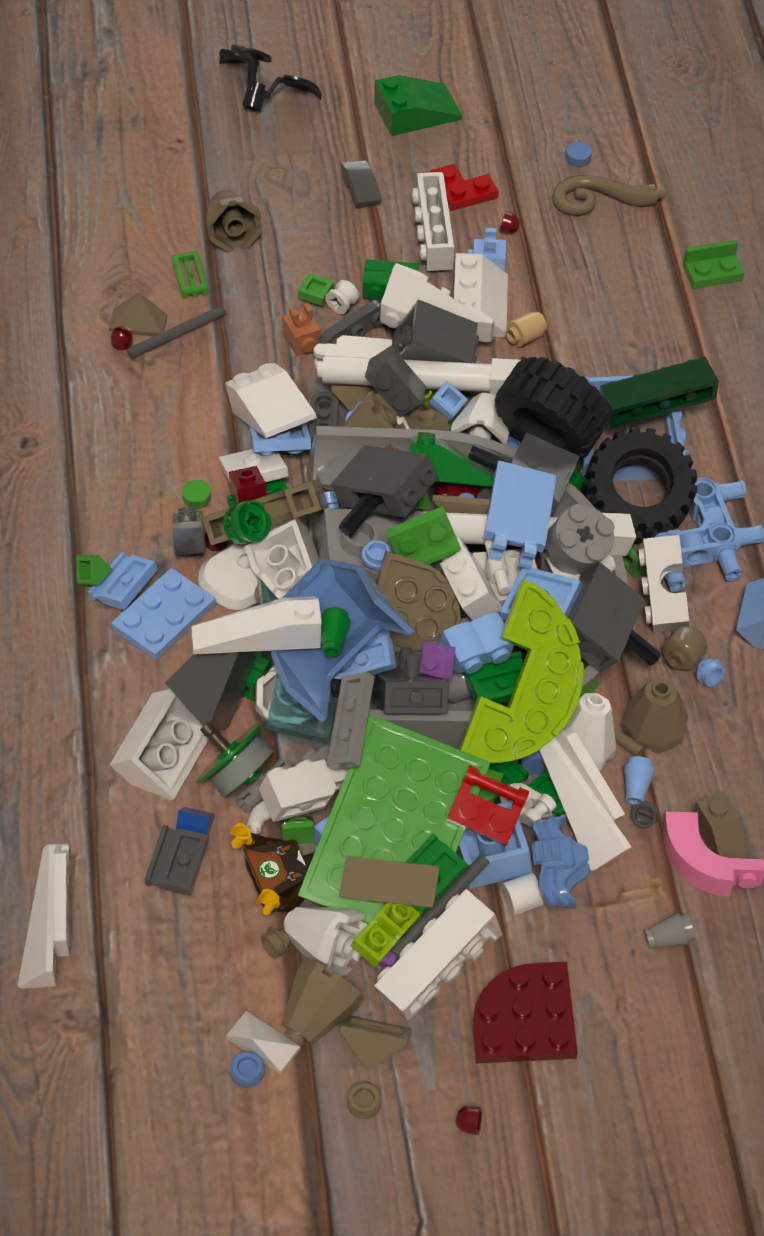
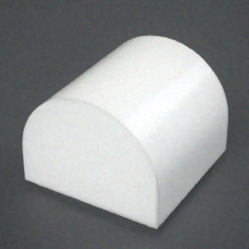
[500,873,543,916]

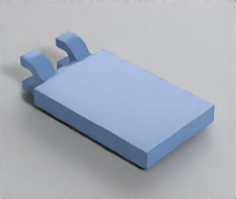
[483,460,557,569]

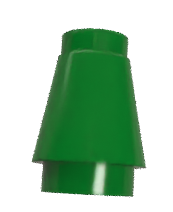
[321,607,351,657]

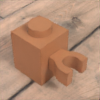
[282,302,321,356]

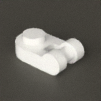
[500,783,557,828]

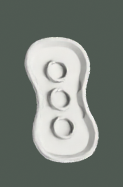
[198,517,309,610]

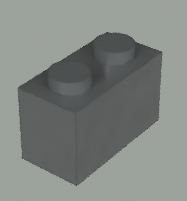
[365,346,426,417]

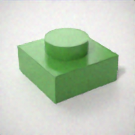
[298,273,334,306]

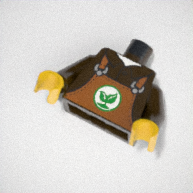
[229,823,315,916]

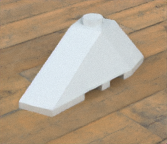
[380,263,494,342]
[244,519,319,599]

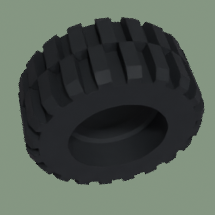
[495,357,609,460]
[582,427,698,544]

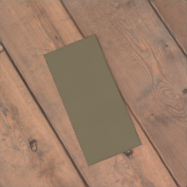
[339,856,440,908]

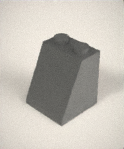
[392,299,479,363]
[165,652,257,730]

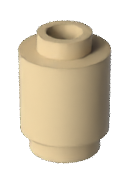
[506,312,547,347]

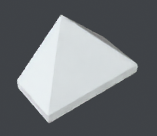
[226,1011,301,1075]

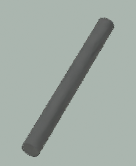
[127,305,226,359]
[390,854,490,959]

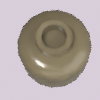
[662,626,707,671]

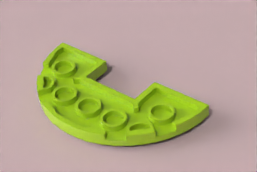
[459,579,584,764]

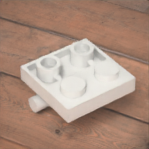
[473,539,538,606]

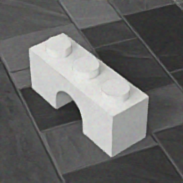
[638,535,689,632]

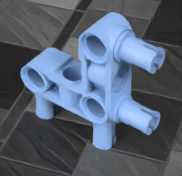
[655,478,764,592]

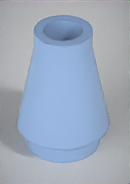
[624,756,655,805]

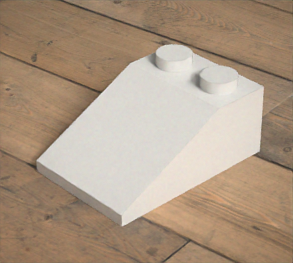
[225,363,317,438]

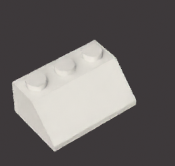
[453,253,508,337]
[109,689,209,800]

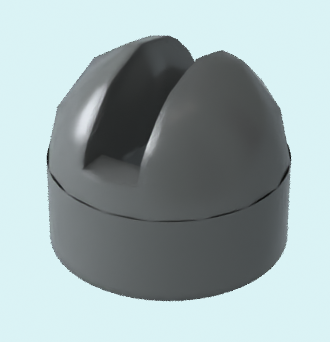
[632,801,659,828]

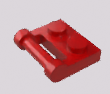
[446,765,529,846]

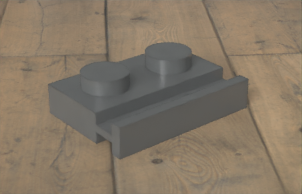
[144,825,209,896]

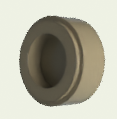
[347,1082,381,1119]

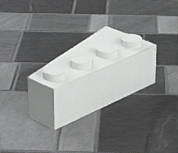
[374,889,503,1021]

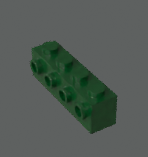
[599,357,719,429]

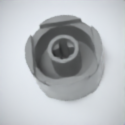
[545,504,615,575]

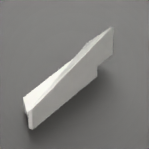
[539,728,631,871]
[18,843,70,989]

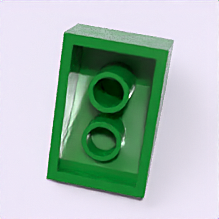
[374,75,462,136]
[410,432,495,487]

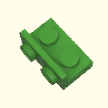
[683,240,745,289]
[386,506,461,565]

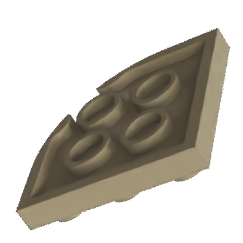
[376,551,461,653]

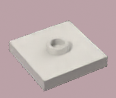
[219,449,289,483]

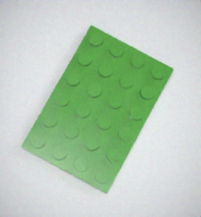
[297,714,491,937]

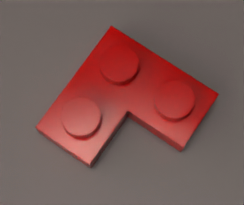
[431,164,499,211]

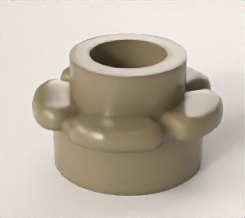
[261,927,290,959]

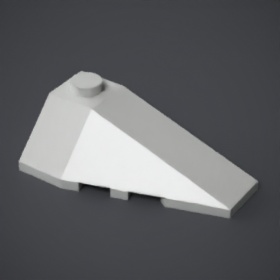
[192,596,322,654]

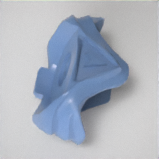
[532,814,590,909]

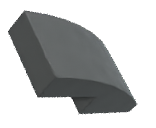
[341,160,382,207]

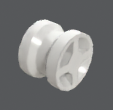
[325,280,360,314]

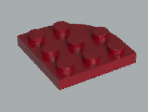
[473,962,578,1064]

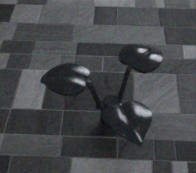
[219,44,322,112]

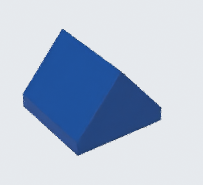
[176,807,215,835]

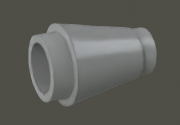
[644,913,695,949]

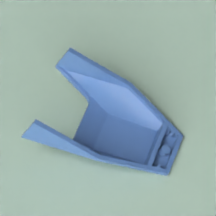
[271,558,414,722]

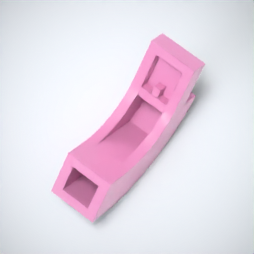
[662,811,764,897]

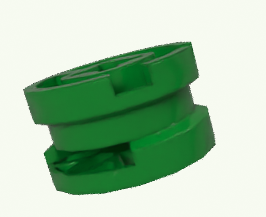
[223,500,271,545]

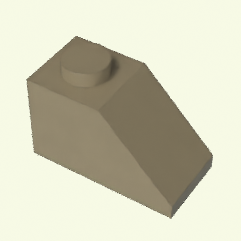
[694,791,751,859]

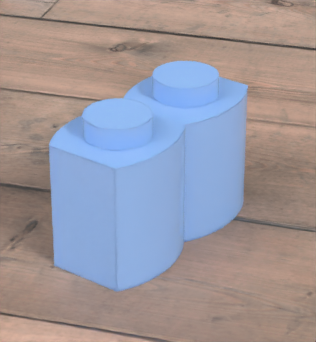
[439,612,514,674]

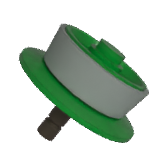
[195,721,274,797]

